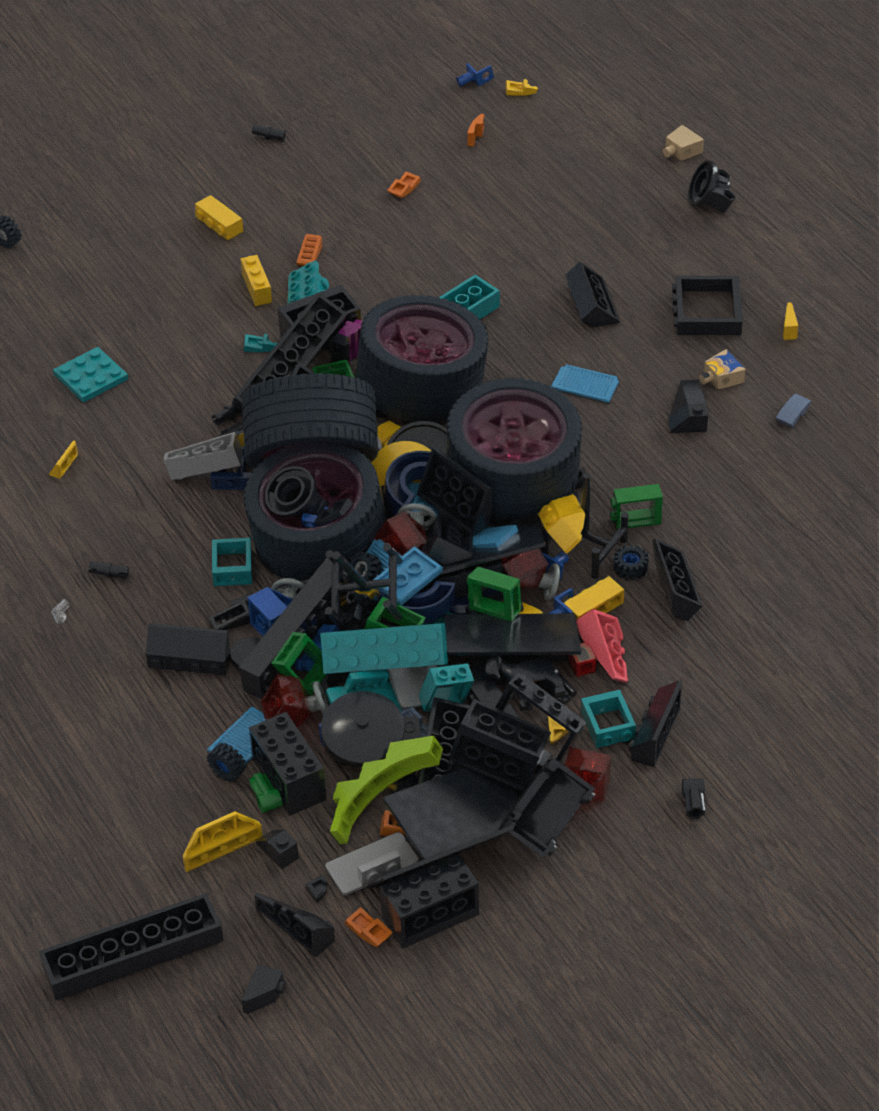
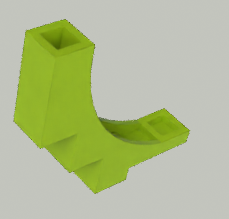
[330,736,443,844]

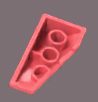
[576,609,628,683]

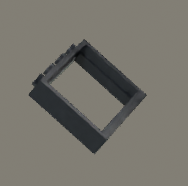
[672,276,743,335]
[495,672,586,771]

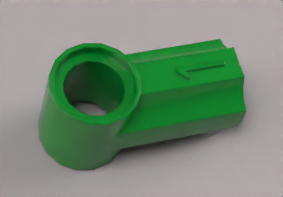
[249,772,283,813]

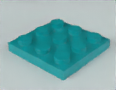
[53,347,128,403]

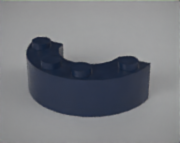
[383,451,431,518]
[376,574,455,624]

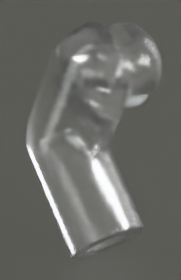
[51,599,69,624]

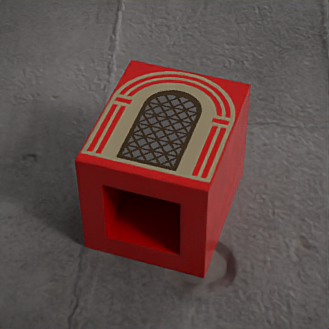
[568,642,596,677]

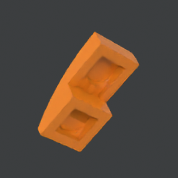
[467,114,484,146]
[387,172,421,198]
[345,907,393,947]

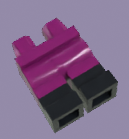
[330,319,362,366]

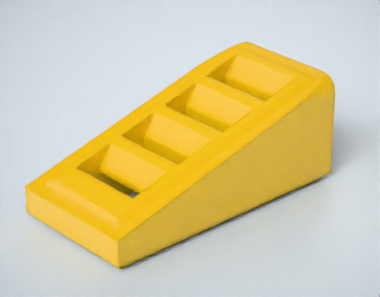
[783,302,798,340]

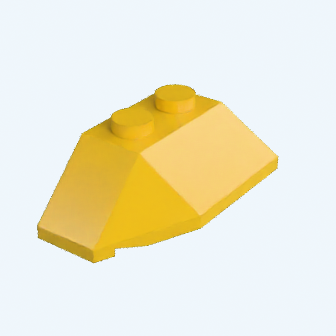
[538,495,585,554]
[183,811,263,872]

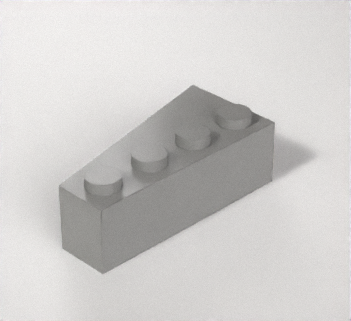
[163,432,243,480]

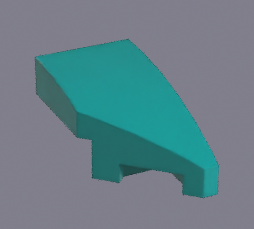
[243,333,277,352]

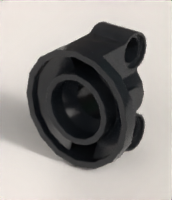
[688,160,735,212]
[265,466,329,517]

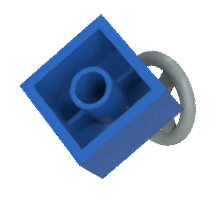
[248,578,304,637]

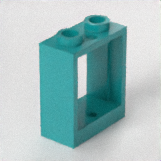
[212,537,252,586]
[418,664,474,712]
[581,690,636,748]

